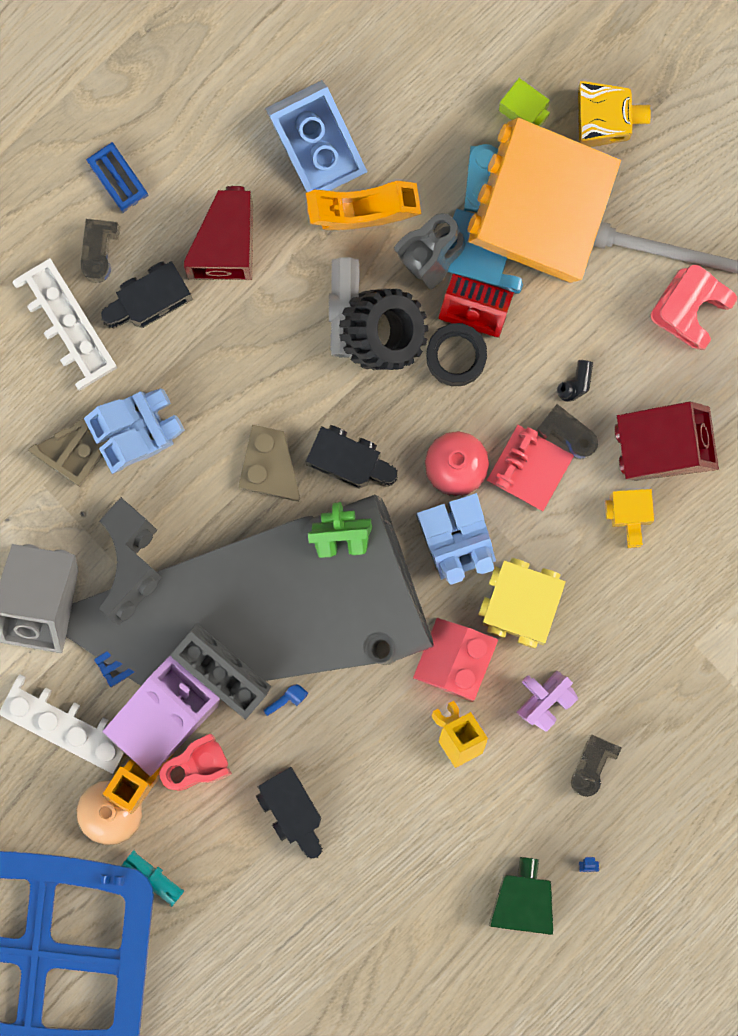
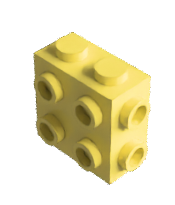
[478,558,566,649]

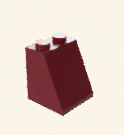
[184,186,253,280]
[615,401,719,481]

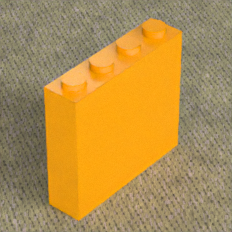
[467,117,621,283]

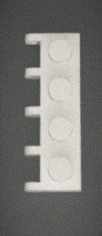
[12,258,117,390]
[0,674,125,774]

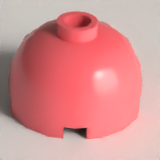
[425,431,489,496]

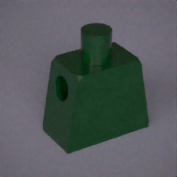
[489,857,553,935]

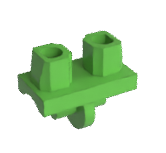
[308,502,372,558]

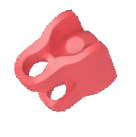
[650,265,738,350]
[160,734,232,791]

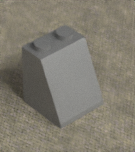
[0,544,79,653]

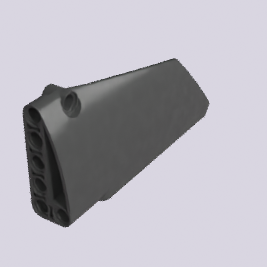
[66,494,434,686]

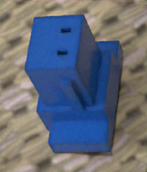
[579,857,599,872]

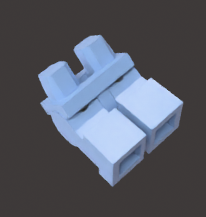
[84,388,185,474]
[416,493,496,585]

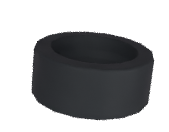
[426,323,487,387]

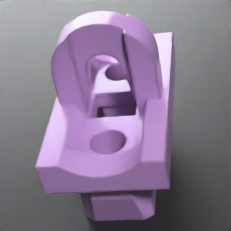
[517,671,578,732]

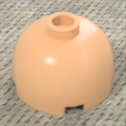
[77,780,142,845]

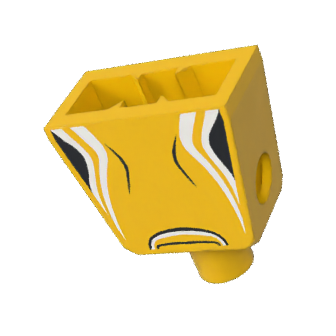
[578,81,651,147]

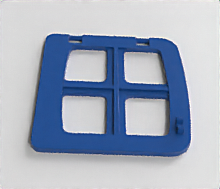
[0,851,154,1036]

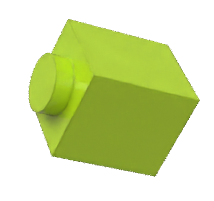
[498,78,550,127]

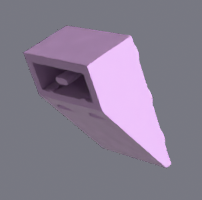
[103,656,220,777]

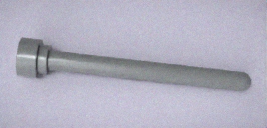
[593,222,738,274]

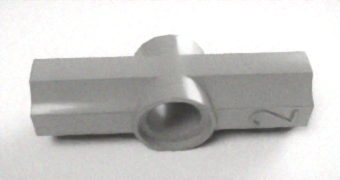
[329,258,360,358]

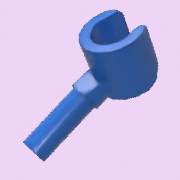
[263,684,308,716]

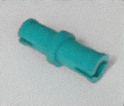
[121,850,185,907]

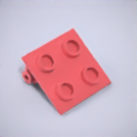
[487,425,574,511]

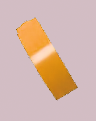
[306,181,421,230]
[102,752,175,814]

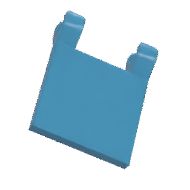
[447,209,523,294]

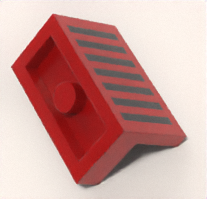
[438,273,514,338]

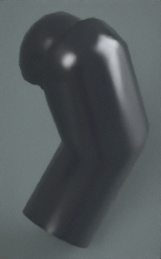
[557,360,593,402]

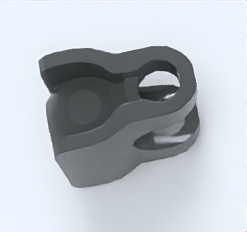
[394,213,465,290]

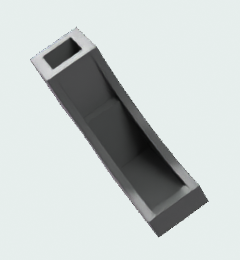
[98,497,162,626]

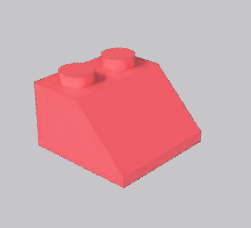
[413,618,498,702]

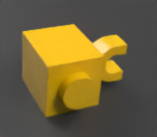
[605,489,654,548]
[432,700,488,768]

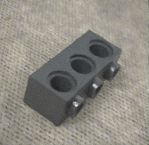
[170,623,271,720]

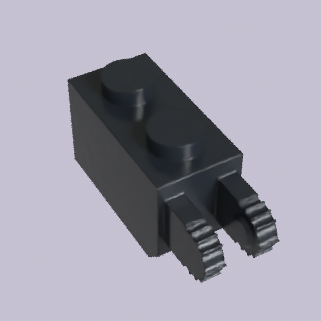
[100,261,193,329]
[305,425,398,489]
[256,767,323,859]

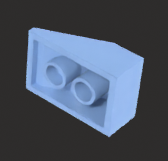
[265,80,368,192]

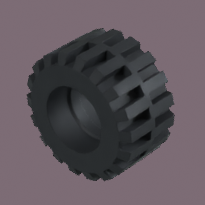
[339,289,428,370]

